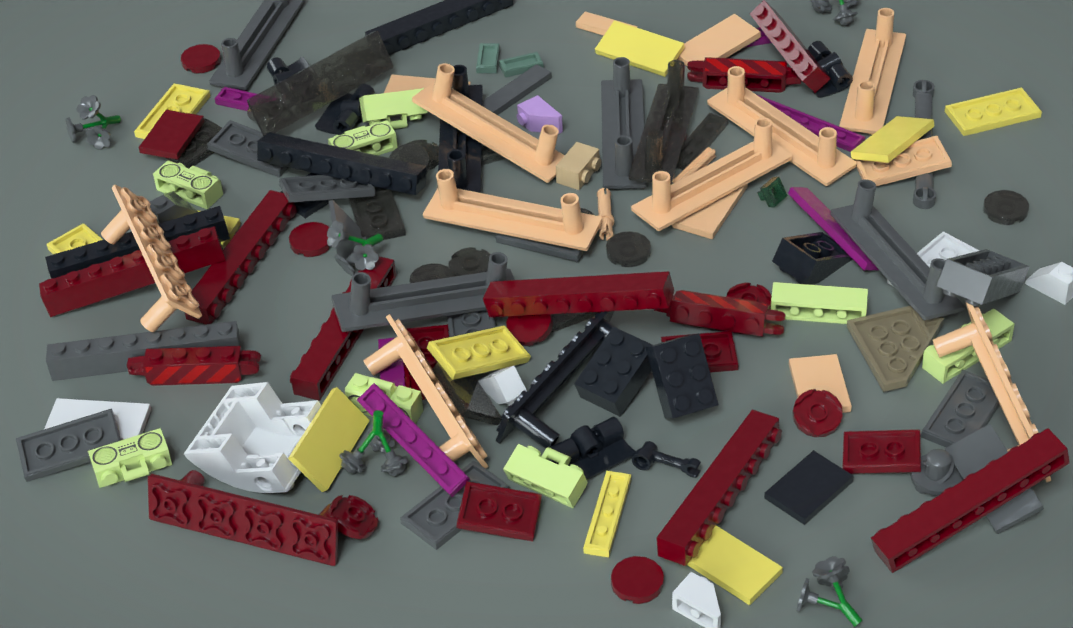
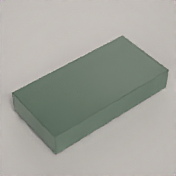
[476,43,500,73]
[499,52,544,78]

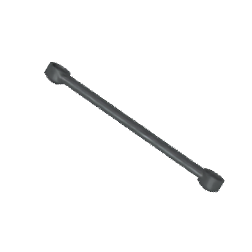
[913,80,936,209]

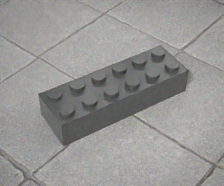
[937,249,1030,306]

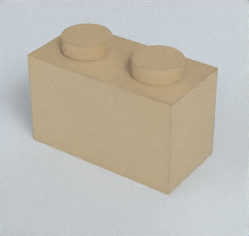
[556,142,601,190]

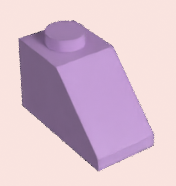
[517,95,563,134]

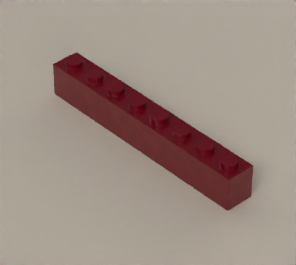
[185,190,296,325]
[39,226,226,317]
[290,256,396,401]
[483,271,675,317]
[657,409,782,566]
[871,428,1070,573]

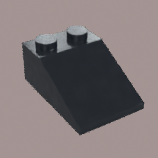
[772,232,853,285]

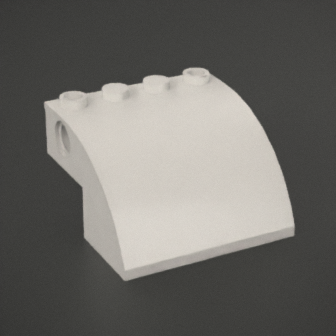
[184,382,321,493]

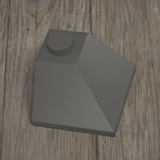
[150,191,198,224]
[329,200,366,259]

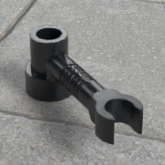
[632,441,701,477]

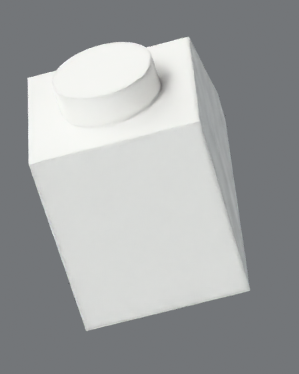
[1025,262,1073,305]
[477,366,527,406]
[672,572,721,628]

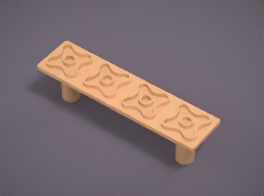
[839,8,906,135]
[412,63,565,183]
[707,66,857,186]
[631,118,793,231]
[423,169,602,251]
[101,185,202,332]
[932,303,1051,483]
[363,314,489,469]

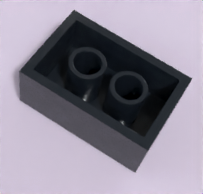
[574,326,653,417]
[645,333,719,419]

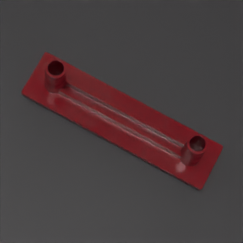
[148,470,338,566]

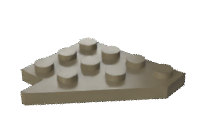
[847,306,944,392]

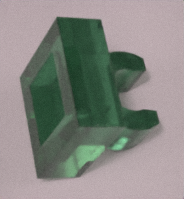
[757,177,788,207]

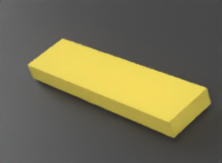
[583,471,631,558]

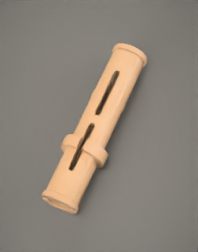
[597,188,614,240]

